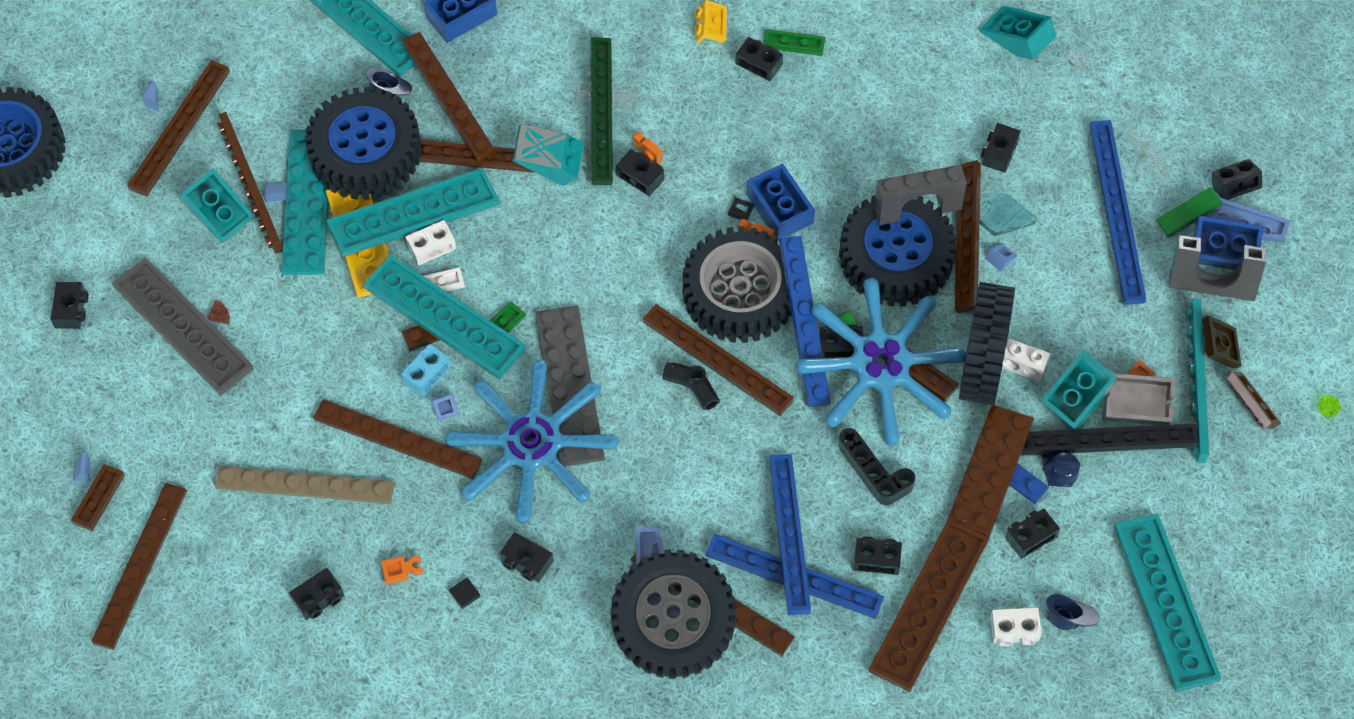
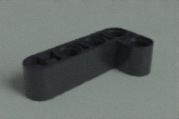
[839,428,915,505]

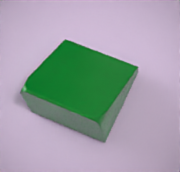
[837,310,858,326]

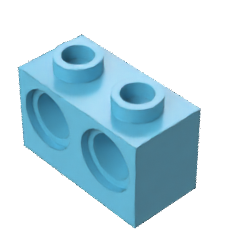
[401,344,451,397]

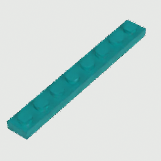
[1186,298,1209,463]

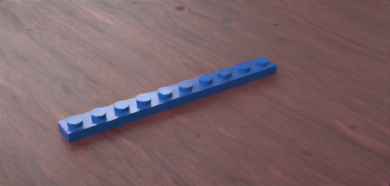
[1090,120,1146,305]

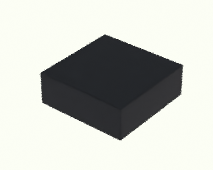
[728,197,754,221]
[449,577,481,609]

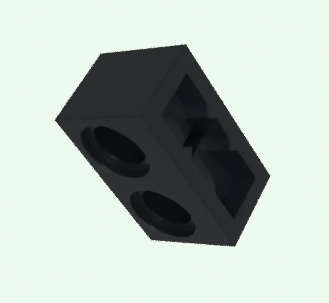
[735,37,783,82]
[1212,159,1262,200]
[819,325,863,358]
[1005,508,1060,559]
[853,536,902,575]
[288,568,344,620]

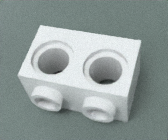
[406,220,456,266]
[1002,339,1051,382]
[990,608,1042,646]

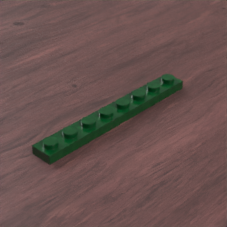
[590,37,613,186]

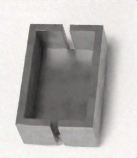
[1102,373,1176,425]

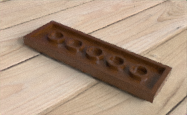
[947,405,1034,539]

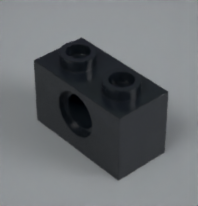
[980,123,1021,173]
[616,149,664,197]
[50,282,89,329]
[500,532,554,582]

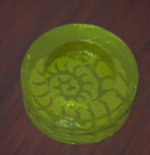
[1317,396,1341,418]

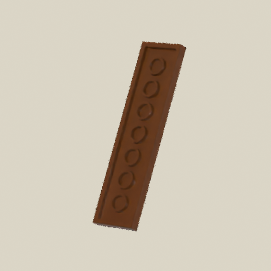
[869,519,989,692]

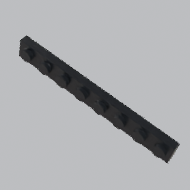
[1021,423,1198,456]

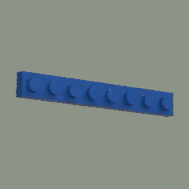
[779,236,831,407]
[769,454,811,615]
[706,534,884,619]

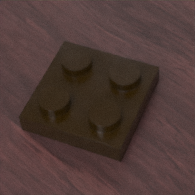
[1202,316,1242,369]

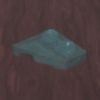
[980,194,1038,236]

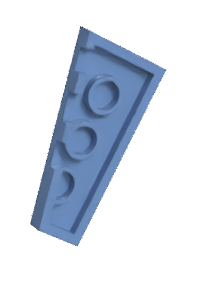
[1204,197,1291,242]
[635,527,680,619]

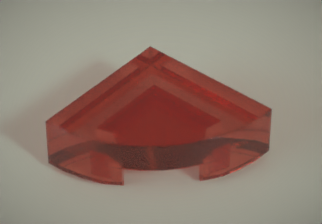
[208,300,230,325]

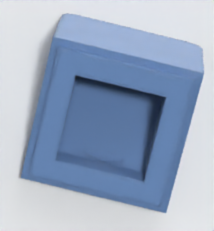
[142,81,159,112]
[264,182,287,202]
[985,243,1017,272]
[431,393,459,421]
[73,453,91,481]

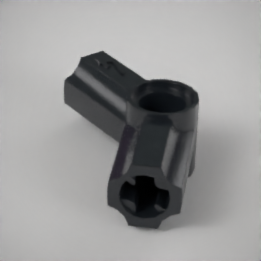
[662,361,720,410]

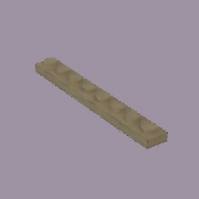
[215,466,395,504]

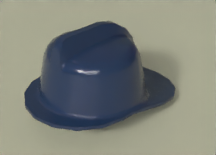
[366,67,412,98]
[1041,452,1080,487]
[1046,594,1100,631]

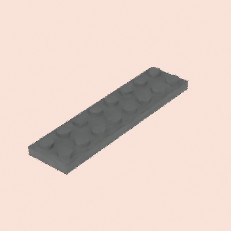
[112,257,254,396]
[536,305,605,467]

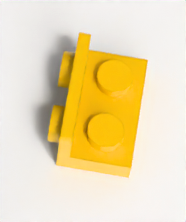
[694,0,727,43]

